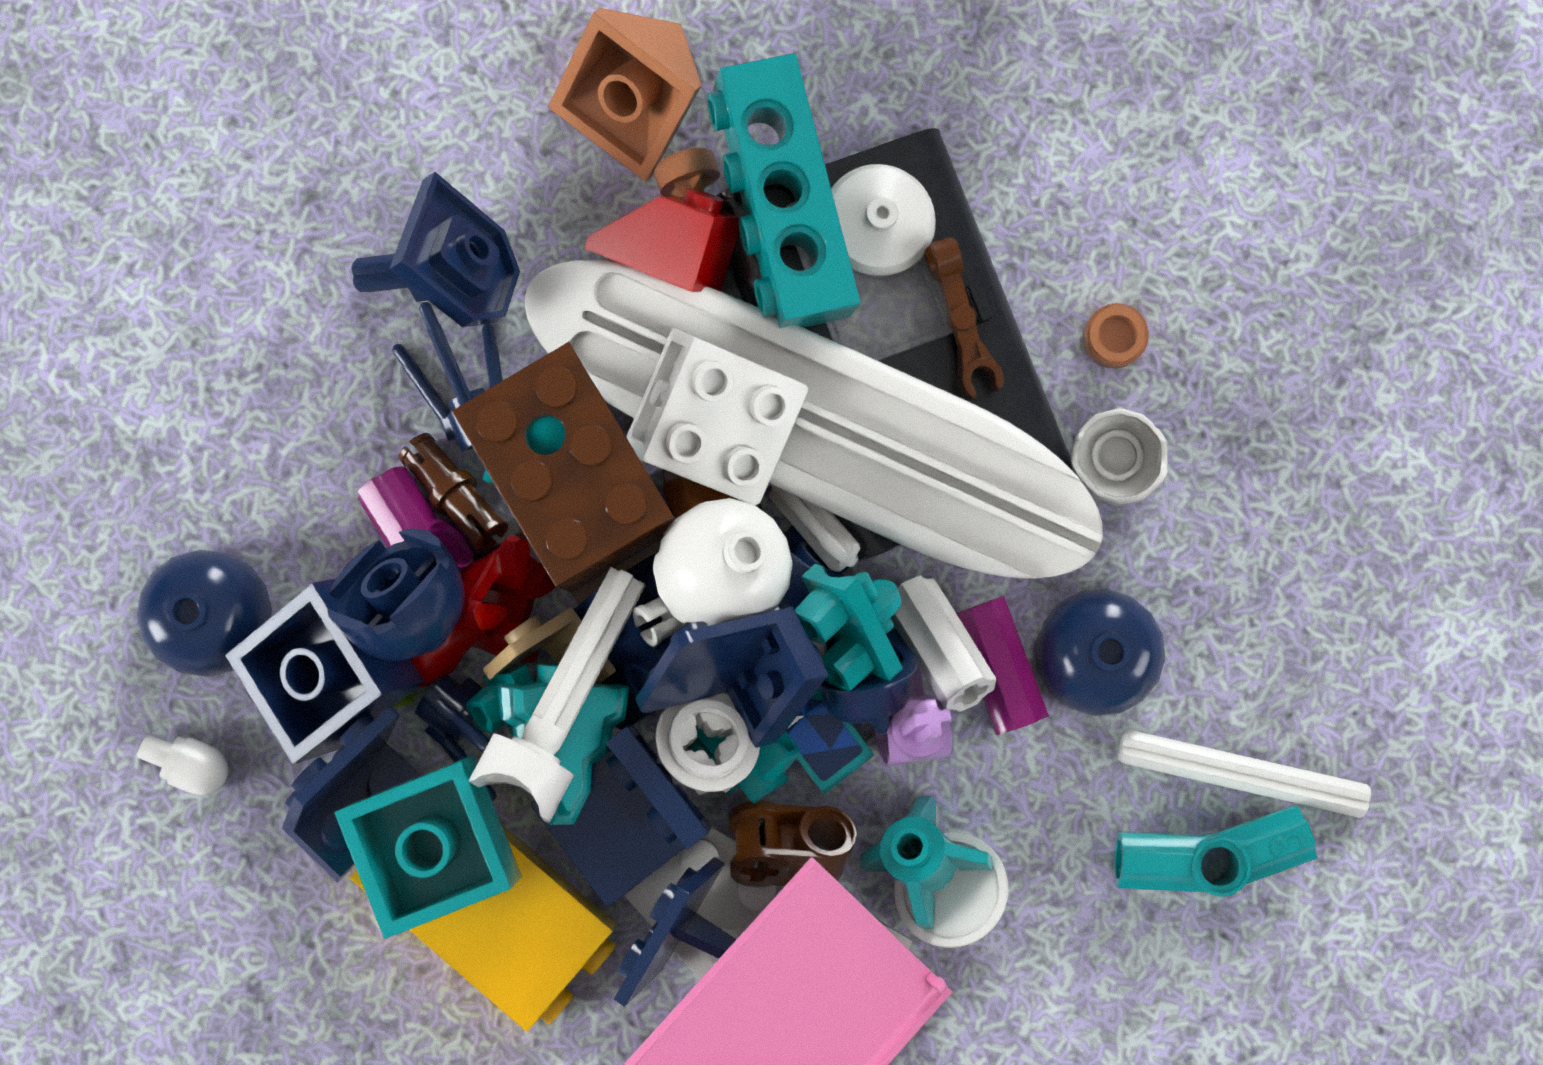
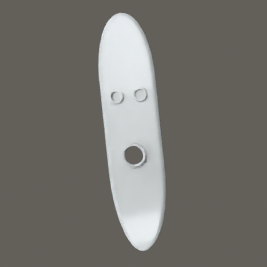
[525,260,1103,579]

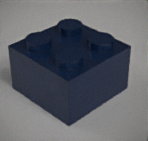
[225,578,425,765]

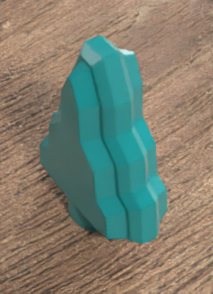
[498,664,629,825]

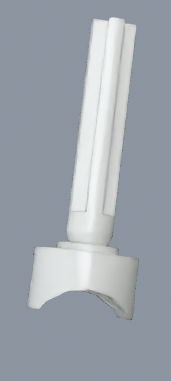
[468,567,646,823]

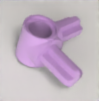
[875,666,952,766]

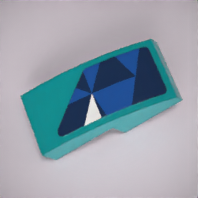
[786,688,875,795]

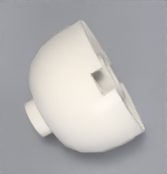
[653,498,793,626]

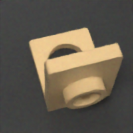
[482,607,616,683]

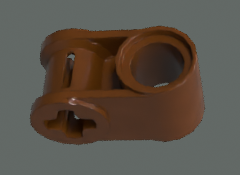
[728,800,857,887]

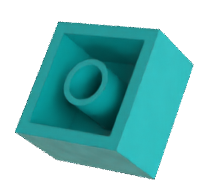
[334,754,522,939]

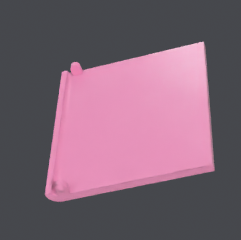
[624,857,953,1065]

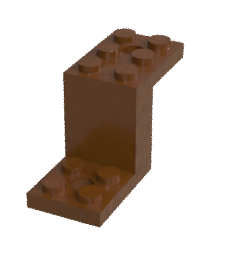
[452,342,675,605]

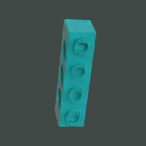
[707,53,861,328]

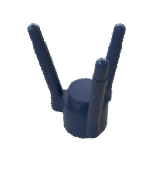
[392,302,503,451]
[414,675,497,801]

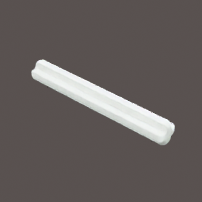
[1118,730,1371,818]

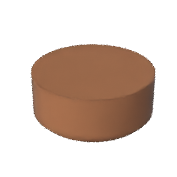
[1083,303,1149,369]

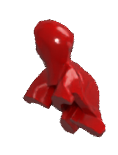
[410,535,555,687]

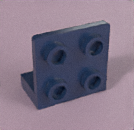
[282,706,420,883]
[531,724,712,905]

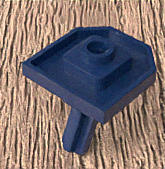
[351,172,520,328]

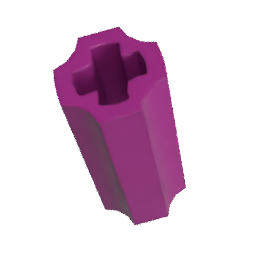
[956,596,1049,735]

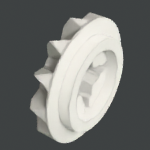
[653,693,760,795]

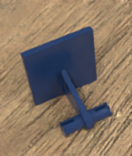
[614,857,736,1007]

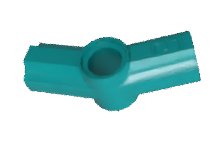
[1114,805,1318,897]

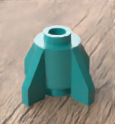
[861,796,992,929]

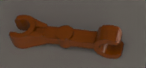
[924,237,1004,400]

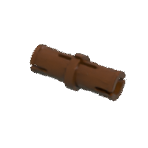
[398,433,508,552]

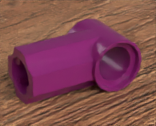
[357,466,473,572]

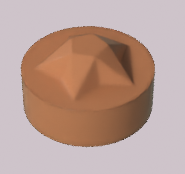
[654,148,720,197]

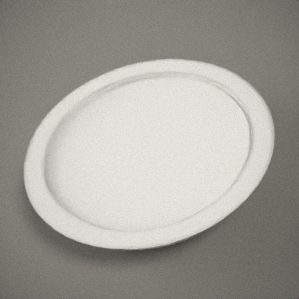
[831,164,936,276]
[894,832,1008,948]

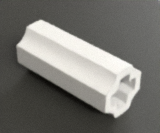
[891,575,996,712]

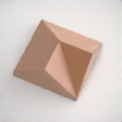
[548,8,702,182]

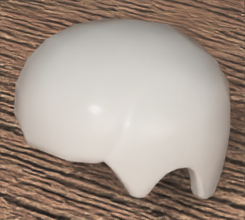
[1071,408,1168,506]

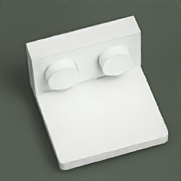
[626,327,808,505]

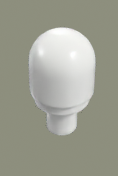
[136,734,229,796]

